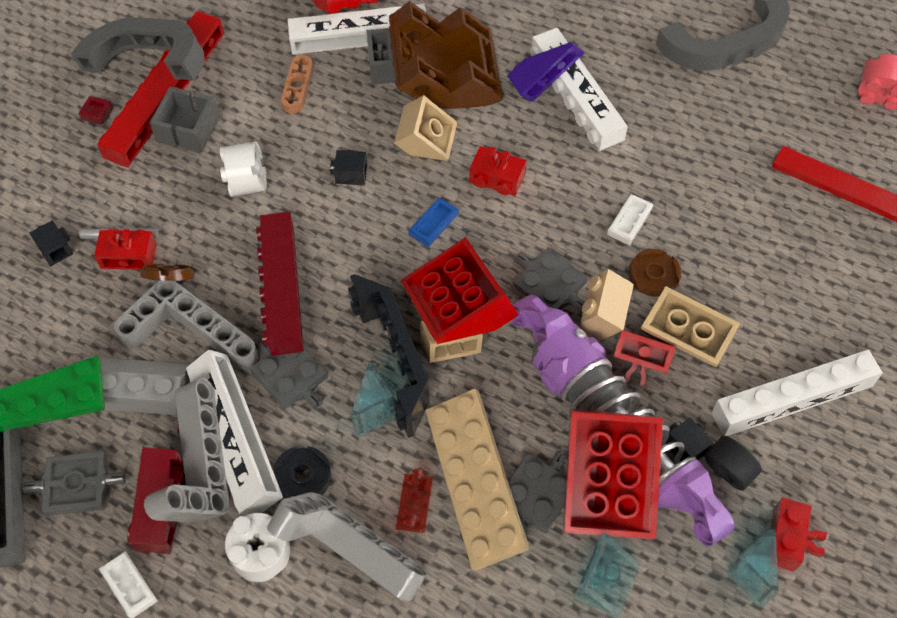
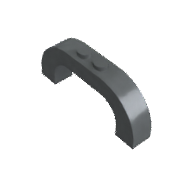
[656,0,790,71]
[71,18,204,80]

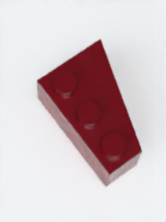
[127,447,186,554]

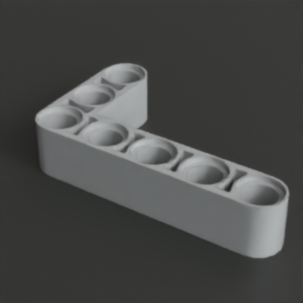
[114,280,259,370]
[144,378,229,523]
[267,492,427,601]

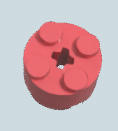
[858,54,897,110]

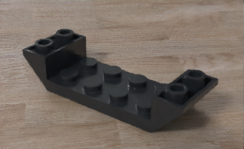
[348,274,430,438]

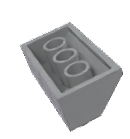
[81,356,190,415]

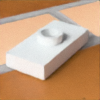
[607,194,654,245]
[99,551,158,618]

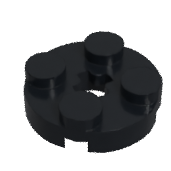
[274,446,332,499]

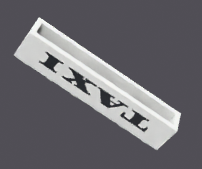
[288,4,426,55]
[530,28,628,151]
[711,349,883,436]
[186,350,283,515]

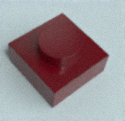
[78,96,113,125]

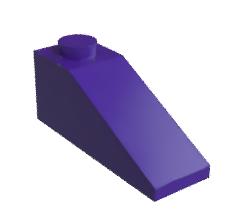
[507,42,585,102]

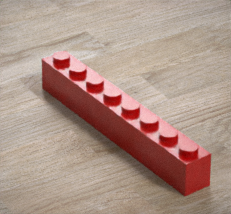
[97,11,224,168]

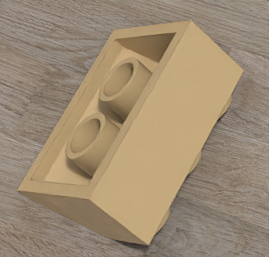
[641,287,740,367]

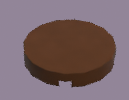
[629,249,681,297]
[140,264,194,281]

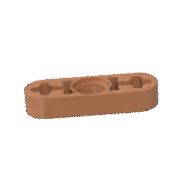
[281,55,313,114]

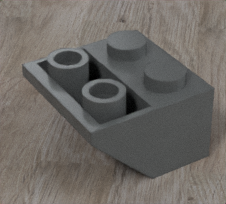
[366,28,396,84]

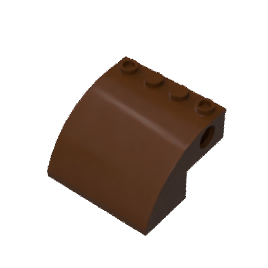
[389,1,503,109]

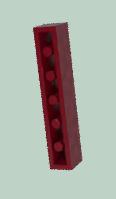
[256,211,304,356]

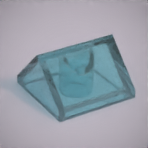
[351,363,395,438]
[727,529,779,607]
[574,533,640,618]

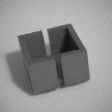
[150,87,220,153]

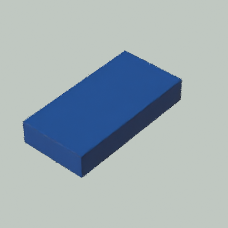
[408,198,459,248]

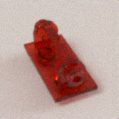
[396,469,433,533]

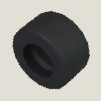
[704,436,762,491]

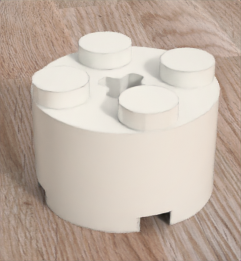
[220,142,267,197]
[225,513,290,582]

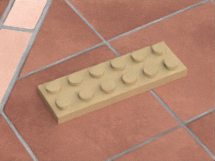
[425,389,530,571]

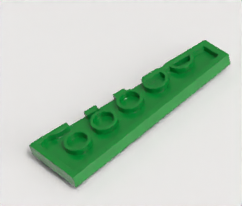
[0,356,105,432]

